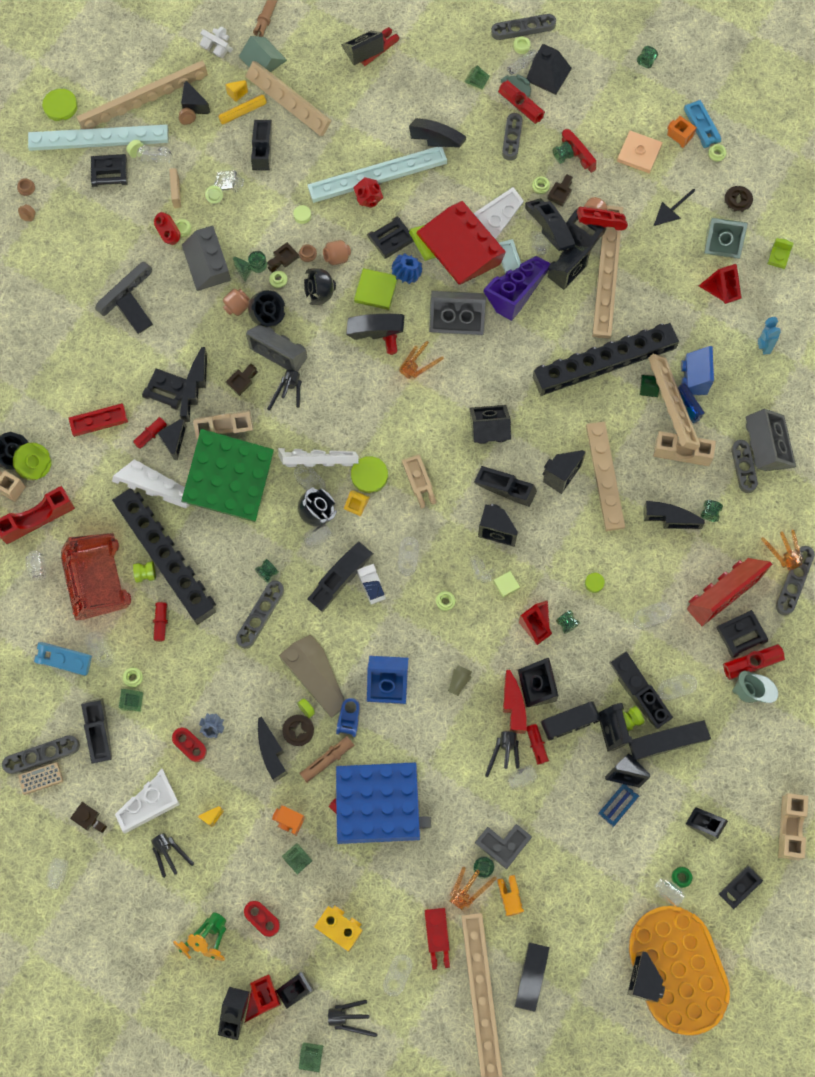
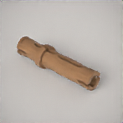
[253,0,278,37]
[299,736,355,783]

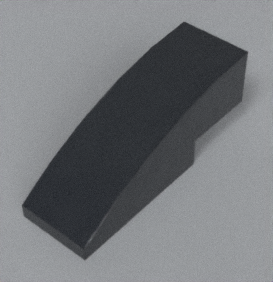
[409,118,466,148]
[251,120,272,170]
[346,313,405,340]
[474,466,537,507]
[644,501,705,529]
[81,698,112,764]
[258,716,288,782]
[515,942,550,1012]

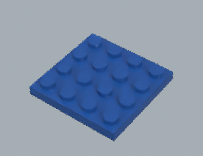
[336,762,420,844]

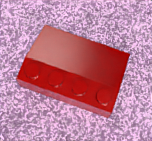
[416,201,506,285]
[687,558,773,627]

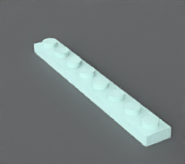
[28,125,168,151]
[308,147,447,203]

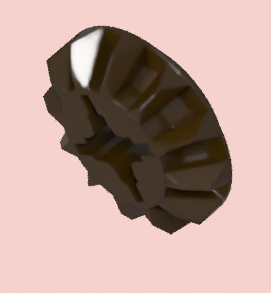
[724,186,753,212]
[282,715,314,747]

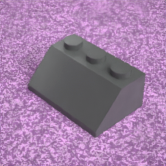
[182,225,231,291]
[429,291,486,335]
[246,324,308,372]
[745,408,796,471]

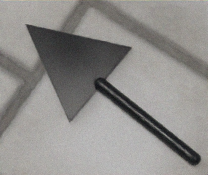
[654,189,695,226]

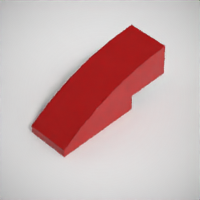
[503,670,527,734]

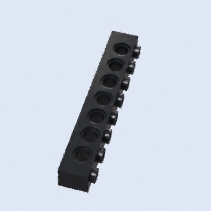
[533,323,679,396]
[112,488,216,625]

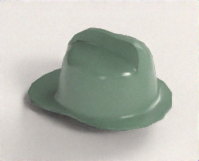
[732,671,778,703]

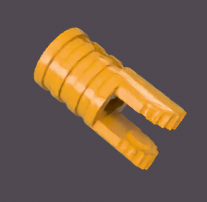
[497,875,524,917]

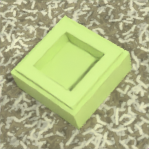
[493,571,520,598]

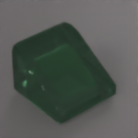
[464,65,490,89]
[233,256,252,282]
[119,689,144,712]
[282,843,313,875]
[299,1042,324,1072]

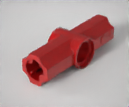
[498,80,545,124]
[723,644,785,680]

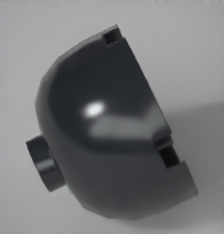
[304,268,336,305]
[248,290,285,327]
[0,432,29,470]
[298,487,337,526]

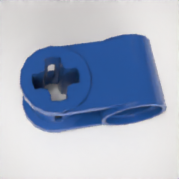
[336,698,360,737]

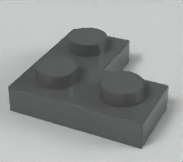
[475,824,532,870]

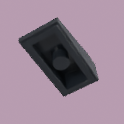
[116,293,153,334]
[719,865,763,910]

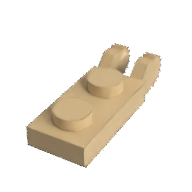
[402,455,436,509]

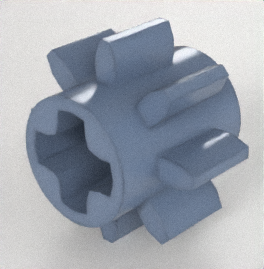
[199,713,224,738]

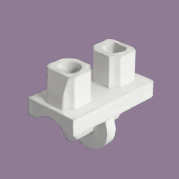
[200,27,233,58]

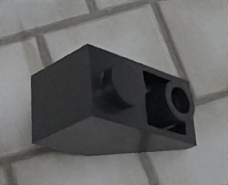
[218,987,249,1040]

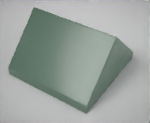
[239,36,287,72]
[704,218,748,259]

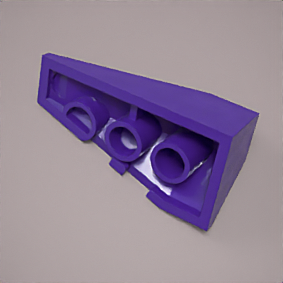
[483,256,551,321]

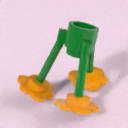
[173,912,226,961]

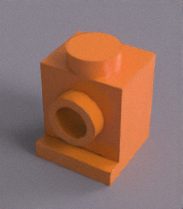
[667,116,697,148]
[272,805,305,836]

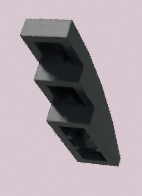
[180,347,207,422]
[629,720,711,761]

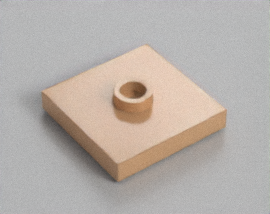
[617,131,663,174]

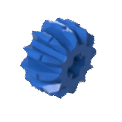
[391,253,423,284]

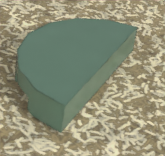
[501,74,531,98]

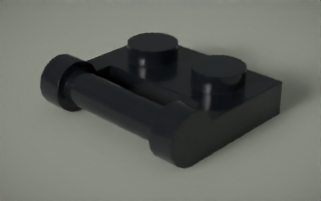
[91,154,128,187]
[566,208,606,250]
[367,216,414,259]
[142,368,186,410]
[716,610,768,658]
[599,703,633,752]

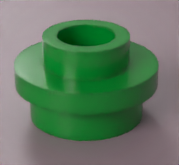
[671,867,693,888]

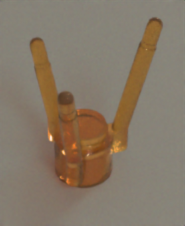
[399,341,444,379]
[761,530,803,570]
[449,867,497,911]

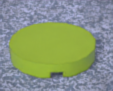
[42,89,78,121]
[13,443,52,480]
[351,456,388,493]

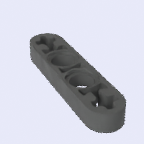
[491,14,556,40]
[95,262,152,316]
[776,546,815,616]
[236,581,284,649]
[2,735,80,774]

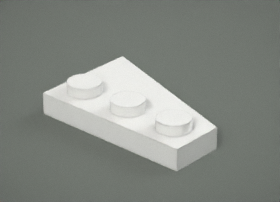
[474,187,523,239]
[115,769,180,834]

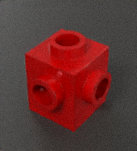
[353,177,383,208]

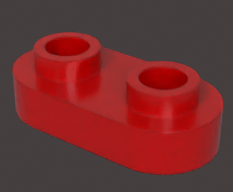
[154,212,180,245]
[172,727,207,762]
[244,901,280,937]

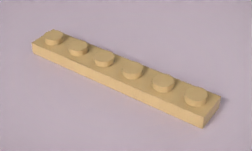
[245,61,331,136]
[648,354,700,450]
[586,422,625,531]

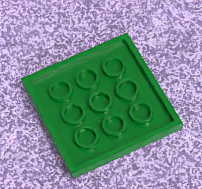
[181,429,274,522]

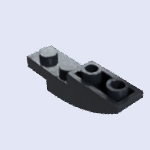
[525,198,575,251]
[307,541,374,612]
[609,651,673,729]

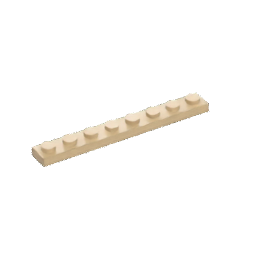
[77,60,208,129]
[592,206,623,339]
[461,913,503,1077]

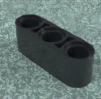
[541,701,601,741]

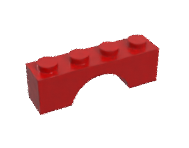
[0,486,75,545]

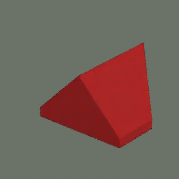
[698,264,742,304]
[519,600,552,645]
[244,974,282,1023]

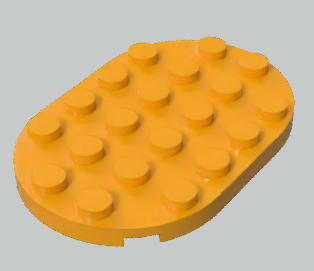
[629,906,730,1035]

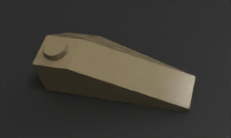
[279,635,347,718]

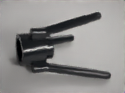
[267,369,302,411]
[485,731,520,777]
[151,833,194,878]
[328,1000,378,1037]

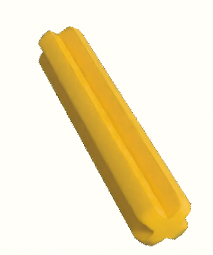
[218,94,267,124]

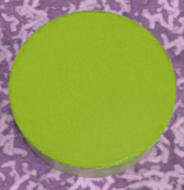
[585,573,605,593]
[297,698,315,718]

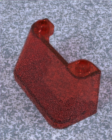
[61,533,131,621]

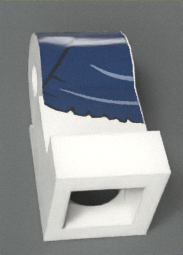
[357,564,386,605]

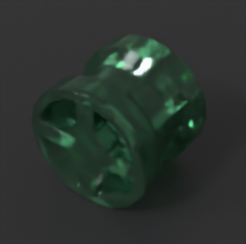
[637,46,658,69]
[552,141,574,164]
[248,251,267,273]
[700,500,723,522]
[255,559,279,583]
[555,610,580,634]
[473,857,494,879]

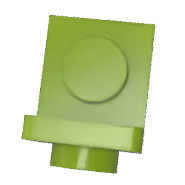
[767,238,794,269]

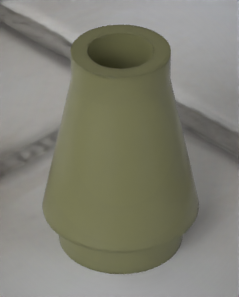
[448,665,472,696]

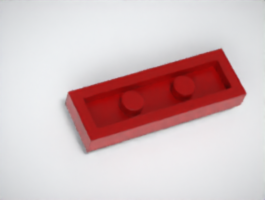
[68,403,128,437]

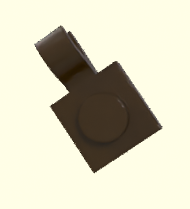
[547,174,573,207]
[267,242,299,273]
[226,364,258,396]
[70,802,107,833]

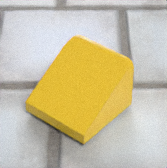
[225,80,248,102]
[344,490,370,516]
[198,806,224,827]

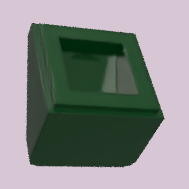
[640,375,660,397]

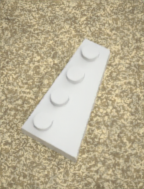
[278,448,359,467]
[112,459,190,508]

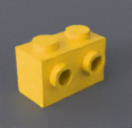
[314,905,363,952]

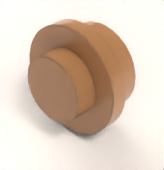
[178,108,196,125]
[17,178,35,196]
[18,204,36,222]
[299,244,317,262]

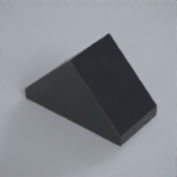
[181,81,211,114]
[158,419,187,460]
[605,753,650,788]
[686,807,728,842]
[276,972,315,1009]

